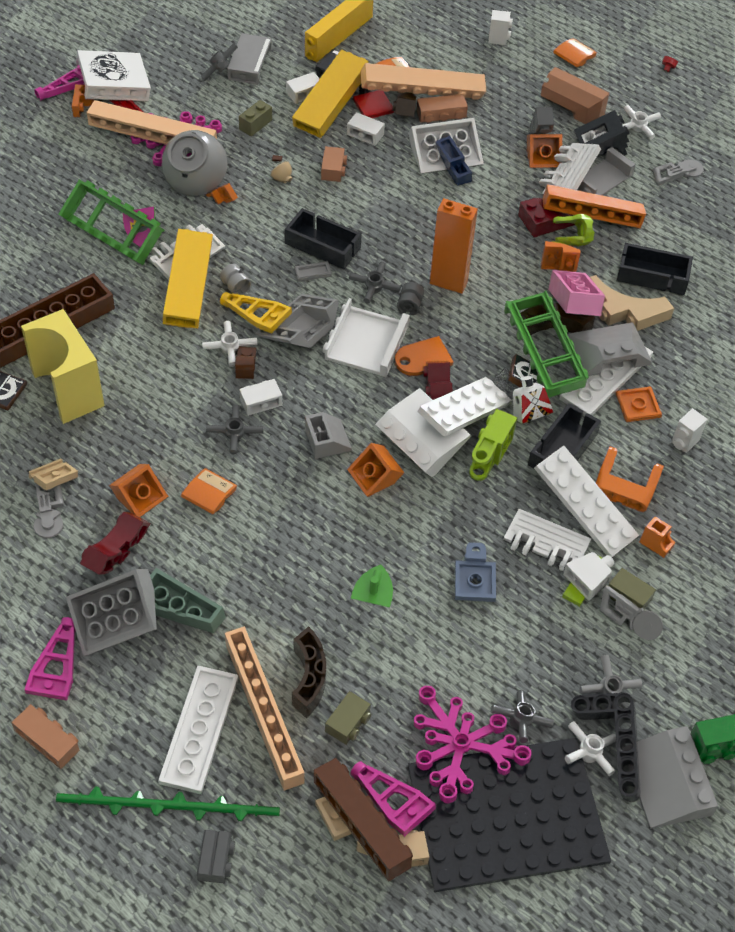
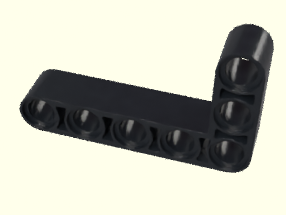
[571,693,641,802]

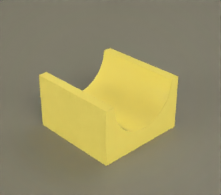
[21,309,104,424]

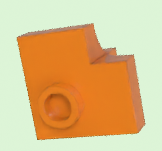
[639,517,675,558]

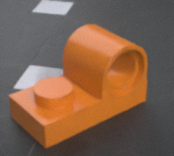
[72,84,95,117]

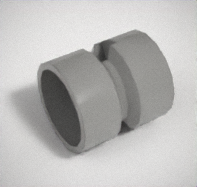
[220,263,252,295]

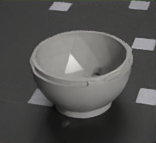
[162,130,228,196]

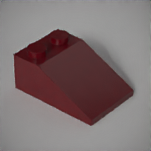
[518,198,575,238]

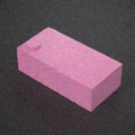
[548,270,605,316]

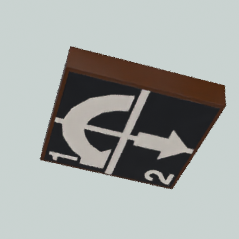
[508,354,544,388]
[0,371,27,411]

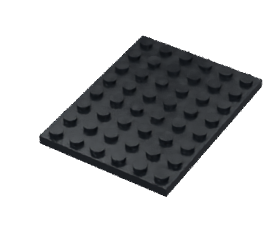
[408,738,611,893]

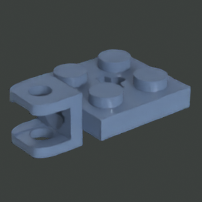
[455,543,496,602]

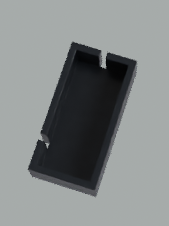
[284,208,362,269]
[616,243,693,295]
[528,403,601,469]

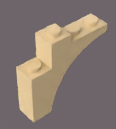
[590,275,674,331]

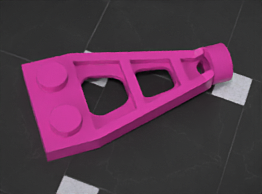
[34,65,85,101]
[24,617,76,701]
[350,761,436,837]

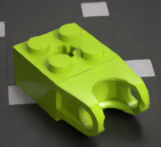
[469,409,517,481]

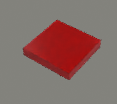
[353,90,394,118]

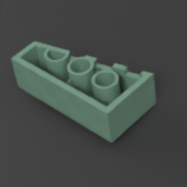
[150,568,226,633]

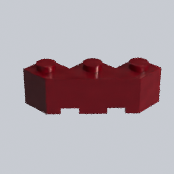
[423,361,453,400]

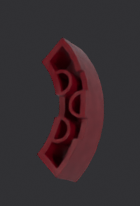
[80,512,151,575]

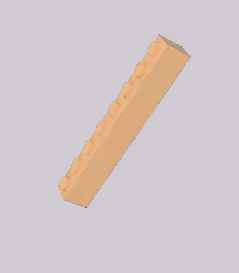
[361,63,486,100]
[87,100,217,145]
[225,626,304,791]

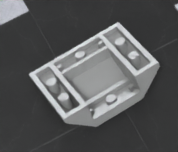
[255,294,339,348]
[567,322,652,376]

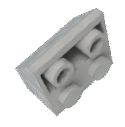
[305,412,352,459]

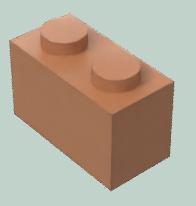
[321,146,347,182]

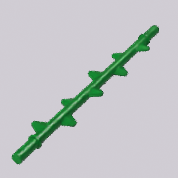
[56,786,280,821]

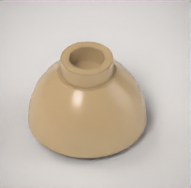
[270,161,292,184]

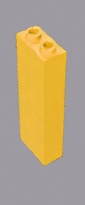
[305,0,373,62]
[292,50,369,138]
[162,229,213,328]

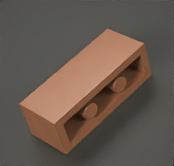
[416,94,468,123]
[11,704,80,769]

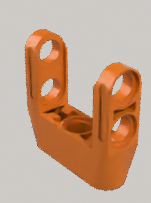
[596,446,664,512]

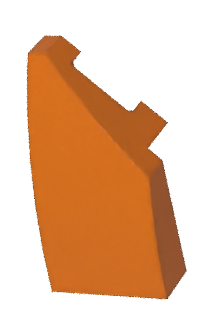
[206,183,238,204]

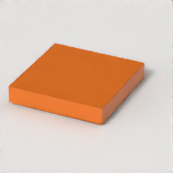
[616,386,662,422]

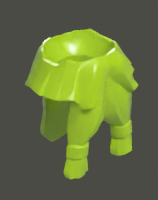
[551,214,595,247]

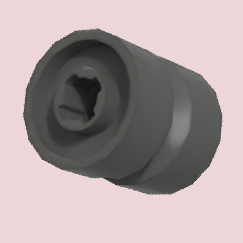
[397,282,424,315]

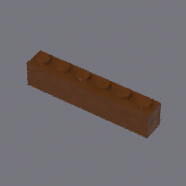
[314,758,413,882]

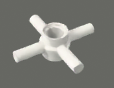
[623,105,661,140]
[202,321,257,367]
[565,721,616,776]

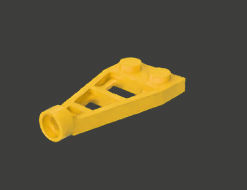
[220,292,292,334]

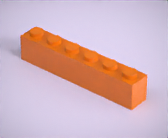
[542,184,646,228]

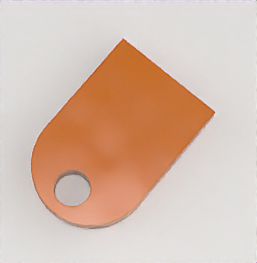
[395,336,454,376]

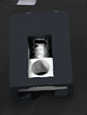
[574,110,630,157]

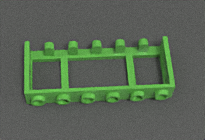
[58,179,165,265]
[504,290,589,398]

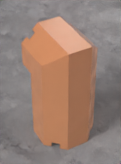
[541,67,609,124]

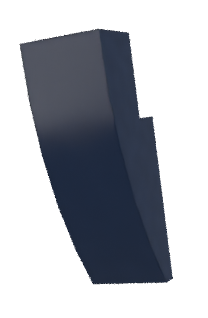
[435,136,472,186]

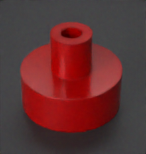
[662,56,678,72]

